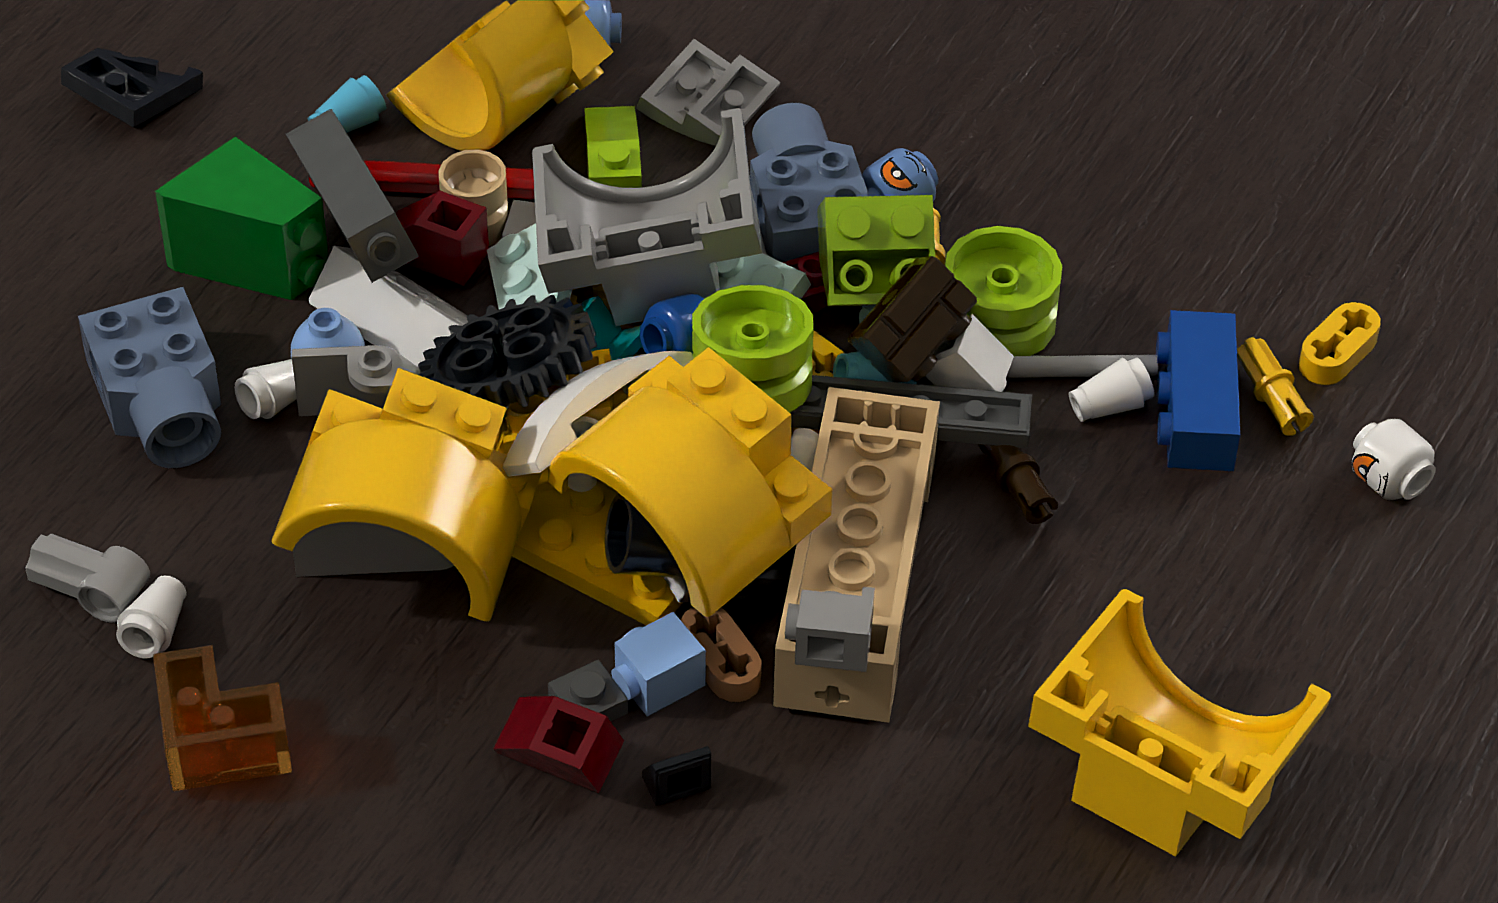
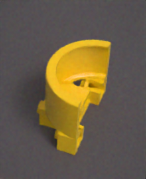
[386,0,613,151]
[548,347,832,617]
[272,368,542,622]
[1028,589,1331,857]

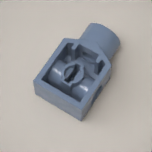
[750,103,869,262]
[78,287,221,468]

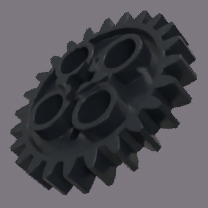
[418,295,597,412]

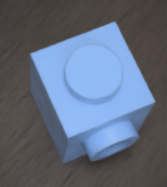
[611,612,706,716]

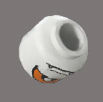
[1352,419,1436,500]

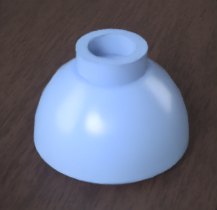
[291,308,365,359]

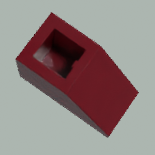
[396,191,489,286]
[493,696,624,793]

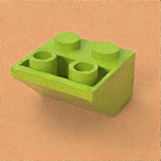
[817,195,935,307]

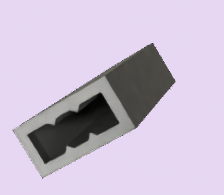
[286,109,419,283]

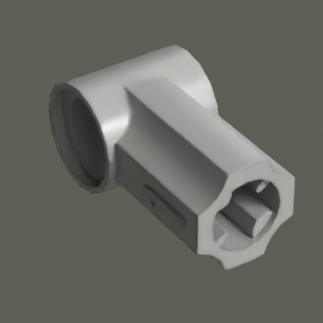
[25,534,150,623]

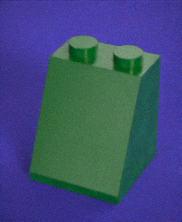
[155,137,329,300]

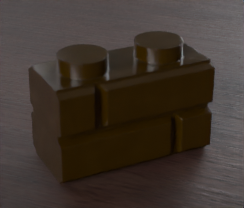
[847,256,977,383]

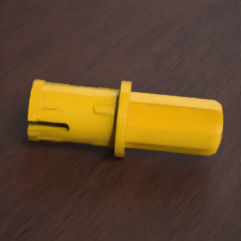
[1237,337,1314,436]

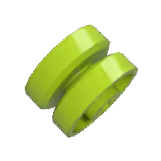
[945,226,1062,356]
[692,285,814,413]

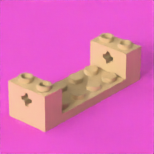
[773,387,940,723]

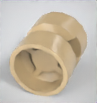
[438,149,508,246]

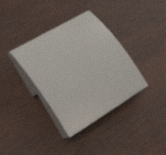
[636,39,781,146]

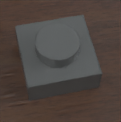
[548,659,628,721]

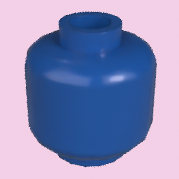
[640,294,705,354]

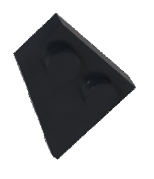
[61,48,203,128]

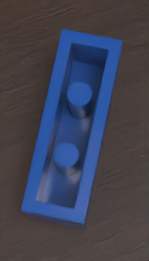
[1156,310,1240,471]

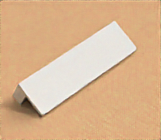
[309,246,468,367]

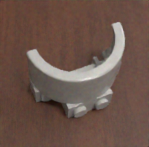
[532,108,762,326]

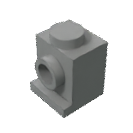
[785,587,875,672]

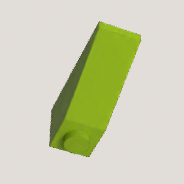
[584,106,642,188]

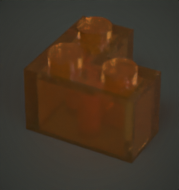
[153,645,292,791]

